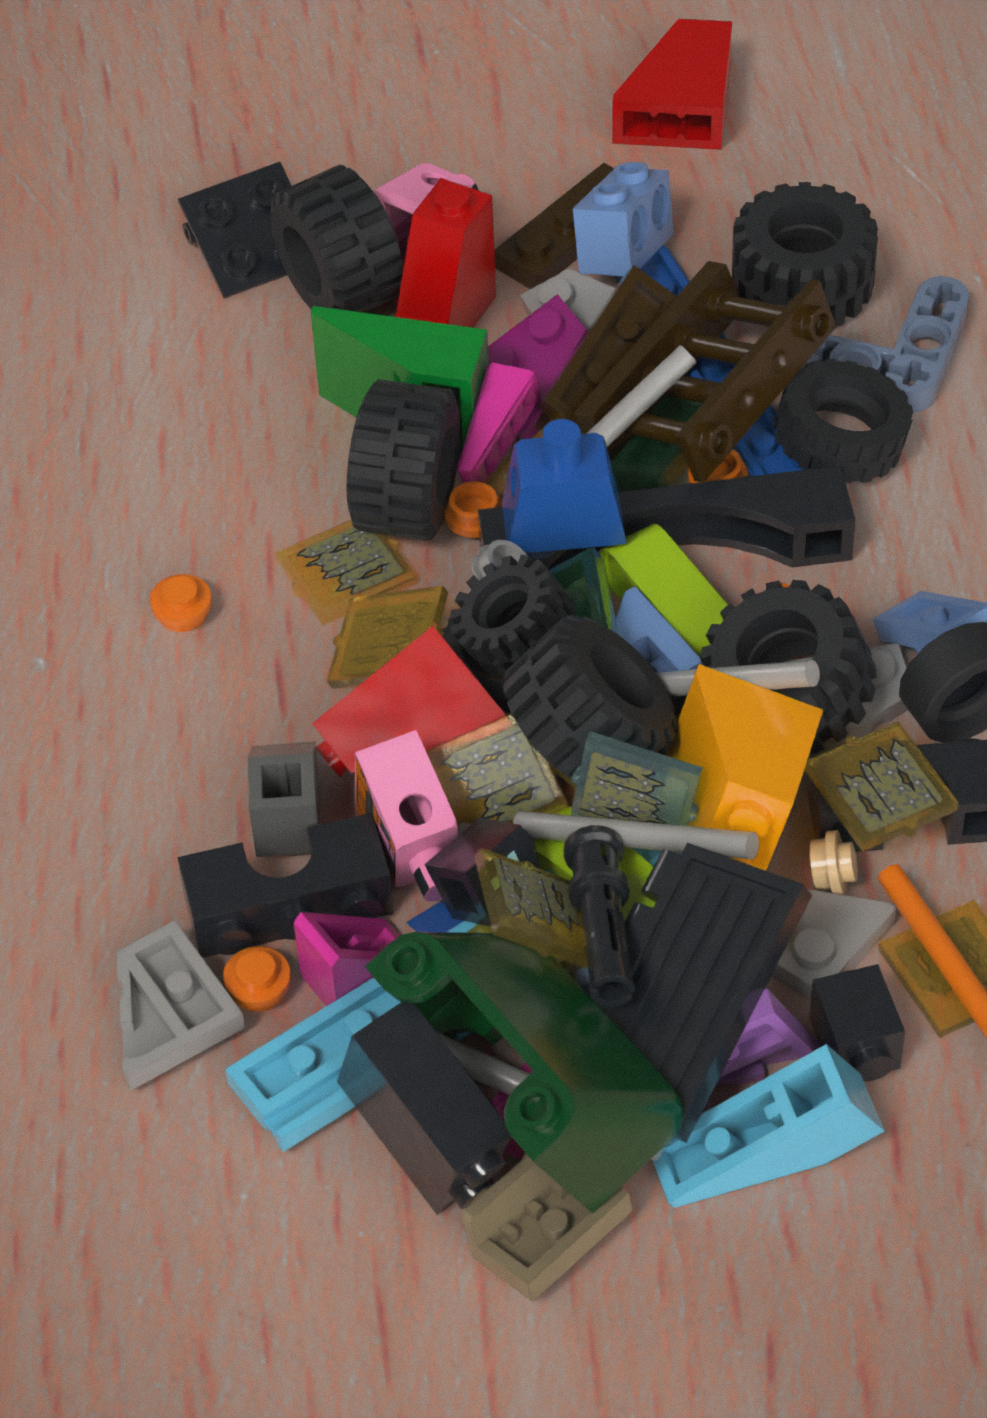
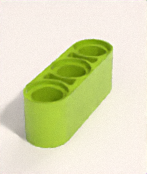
[598,524,728,658]

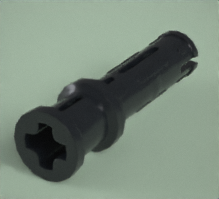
[563,825,635,1008]

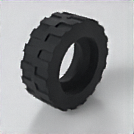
[773,359,913,483]

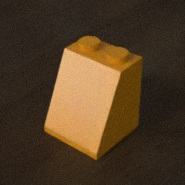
[660,664,823,871]

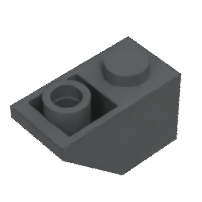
[248,741,320,857]

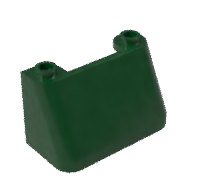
[364,932,684,1213]

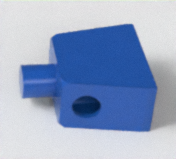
[502,419,625,553]

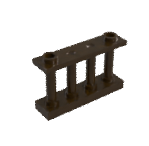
[574,261,836,483]

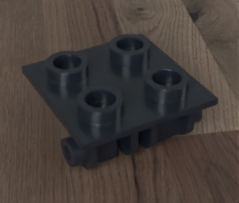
[178,162,292,299]

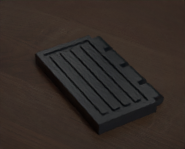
[587,843,812,1143]

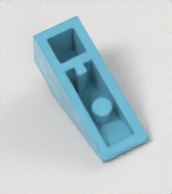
[653,1044,885,1208]

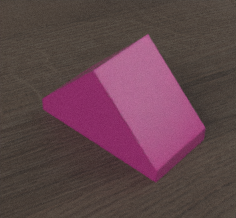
[293,912,400,1006]

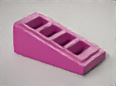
[457,362,541,484]

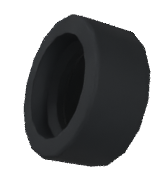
[899,622,987,743]

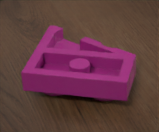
[488,294,587,439]

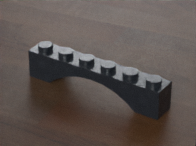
[478,466,855,586]

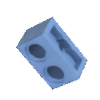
[573,162,674,276]

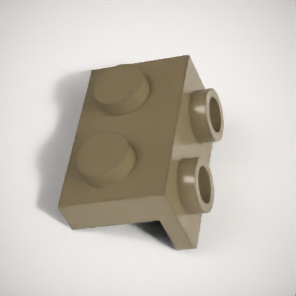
[461,1153,633,1302]

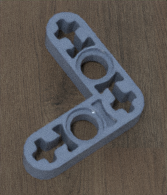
[801,276,969,413]

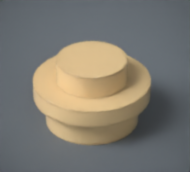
[810,830,858,895]

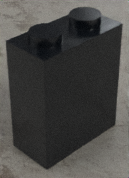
[337,1002,511,1215]

